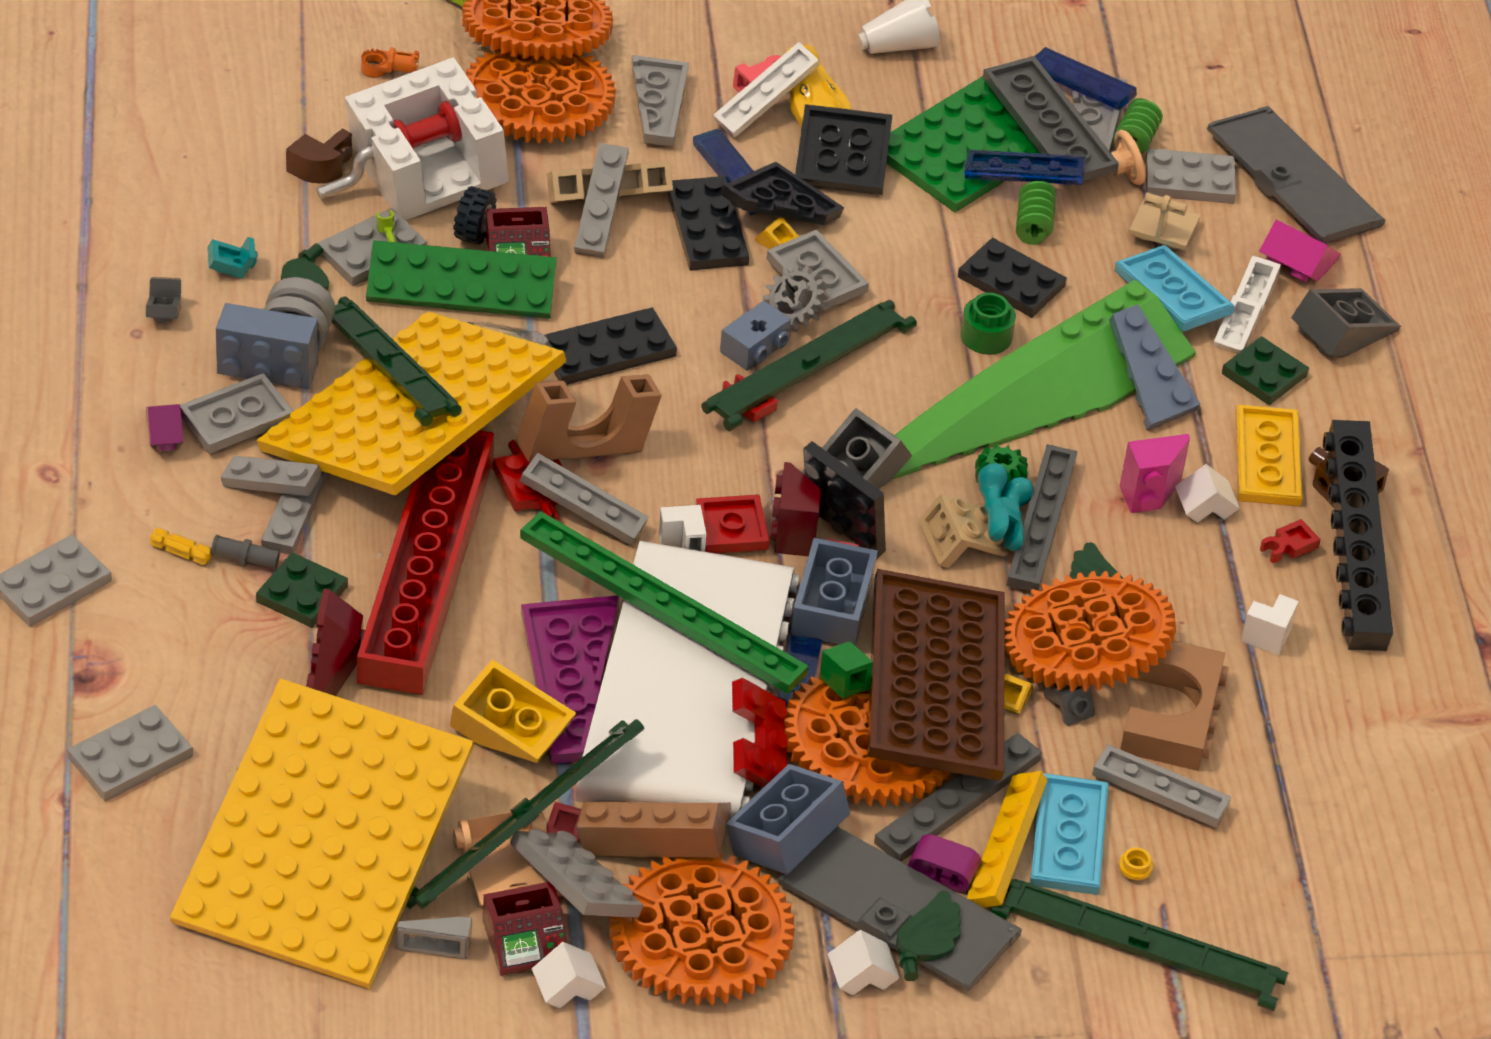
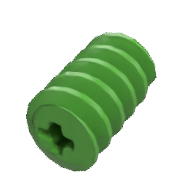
[1112,98,1163,154]
[1016,181,1056,245]

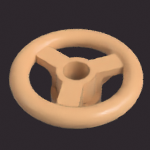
[1111,130,1145,185]

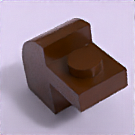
[286,128,353,183]

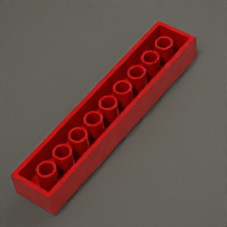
[357,430,495,695]

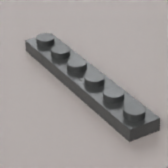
[1007,444,1078,591]
[874,733,1042,862]

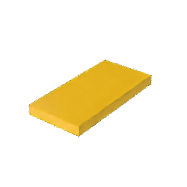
[1235,404,1303,507]

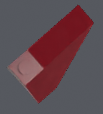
[306,589,365,696]

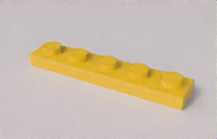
[967,770,1048,908]

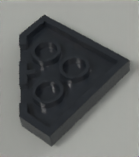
[721,161,844,225]

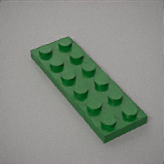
[366,240,557,319]

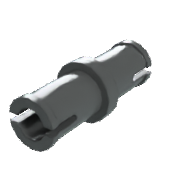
[211,534,280,570]

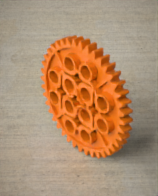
[462,0,613,60]
[466,49,616,143]
[1005,571,1177,692]
[784,674,950,807]
[609,852,795,1005]

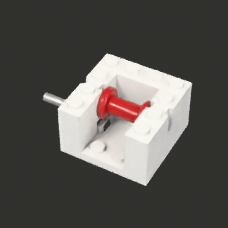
[316,57,509,221]

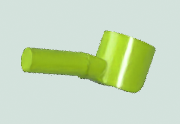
[376,210,396,242]

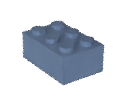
[215,303,318,389]
[791,538,878,646]
[726,764,850,875]

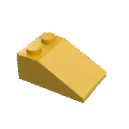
[450,659,576,763]

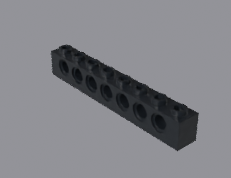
[1323,420,1393,651]

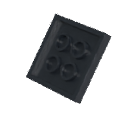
[795,104,892,195]
[803,441,886,558]

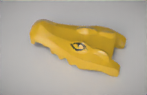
[786,44,851,129]

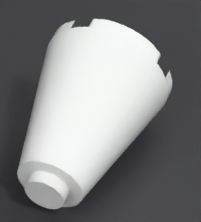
[857,0,940,54]

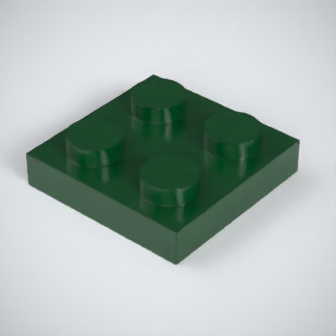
[1221,336,1309,405]
[256,552,348,628]

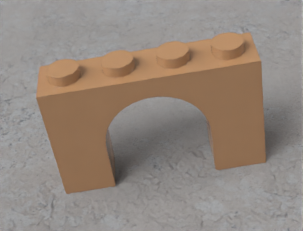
[516,374,662,462]
[1120,641,1229,771]

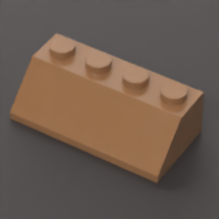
[577,801,731,858]

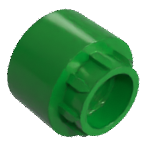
[960,293,1016,355]

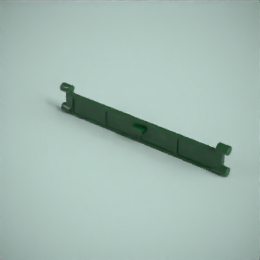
[332,296,462,426]
[701,300,917,431]
[406,719,644,909]
[991,879,1289,1011]

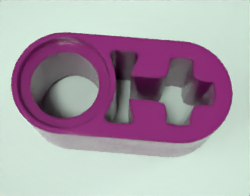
[907,834,981,892]

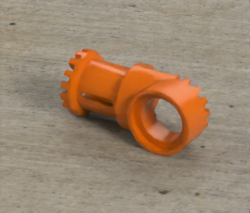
[361,47,420,77]

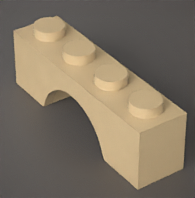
[547,161,673,203]

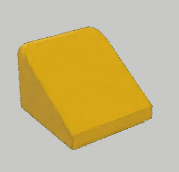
[755,217,799,249]
[1004,673,1033,715]

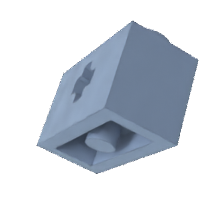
[720,301,791,371]

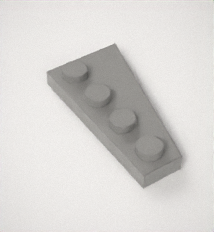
[631,55,689,147]
[1070,76,1127,152]

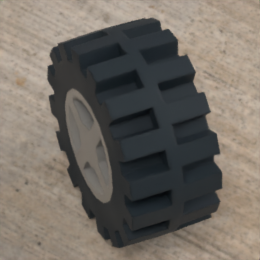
[453,186,497,245]

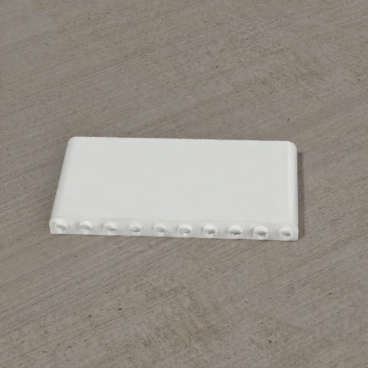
[575,541,800,821]

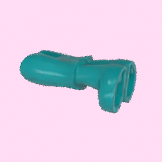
[978,463,1033,551]

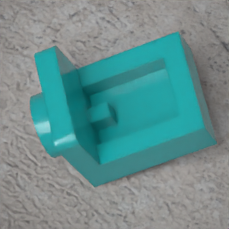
[207,237,258,279]

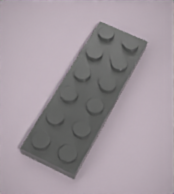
[983,56,1119,186]

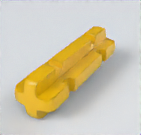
[150,527,212,565]

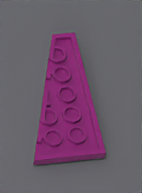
[521,595,619,764]

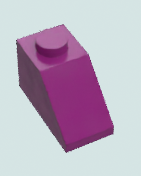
[146,404,183,451]

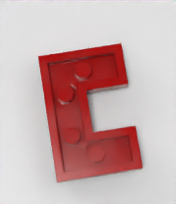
[732,677,788,788]

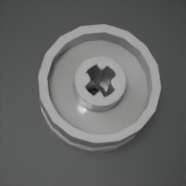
[264,277,335,351]

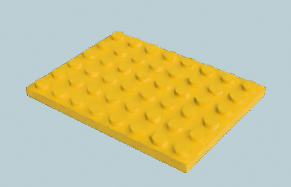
[257,312,567,496]
[170,678,474,989]

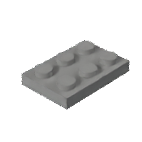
[1146,148,1236,204]
[317,208,427,286]
[766,230,869,313]
[180,373,293,454]
[0,534,112,627]
[67,704,193,801]

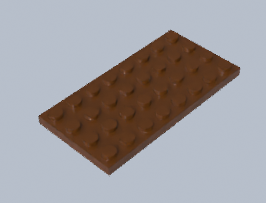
[867,569,1005,781]

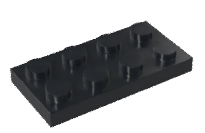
[667,176,749,271]
[538,307,677,385]

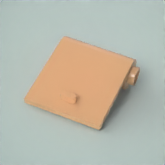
[452,811,563,910]

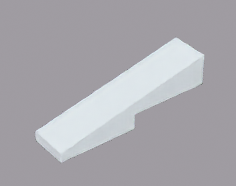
[1213,255,1281,354]

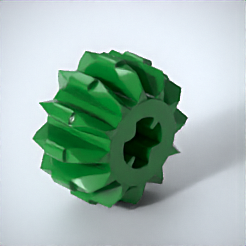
[975,444,1028,483]

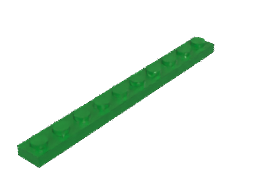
[520,511,808,694]

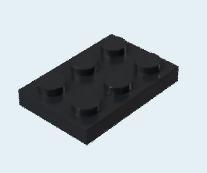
[957,237,1067,318]

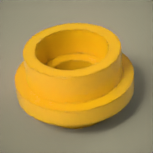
[1119,847,1154,880]

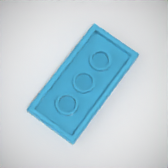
[1115,245,1234,332]
[1030,773,1109,895]

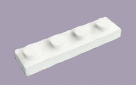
[713,42,820,138]

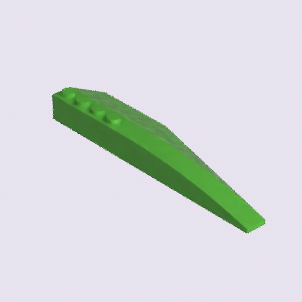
[892,279,1196,480]

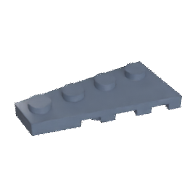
[1109,304,1201,431]

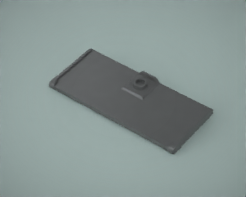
[1207,106,1385,243]
[778,826,1022,992]

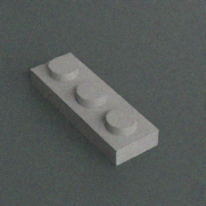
[220,456,322,496]

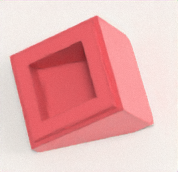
[547,802,581,843]

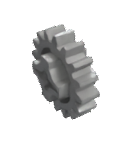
[763,264,829,331]

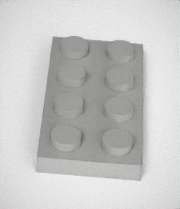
[510,829,643,918]

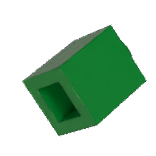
[820,641,873,699]

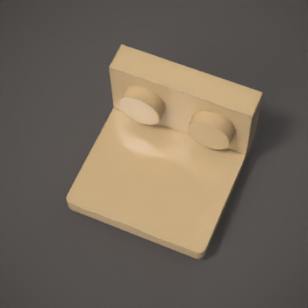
[919,494,1009,568]

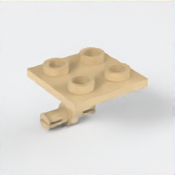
[1128,192,1201,251]

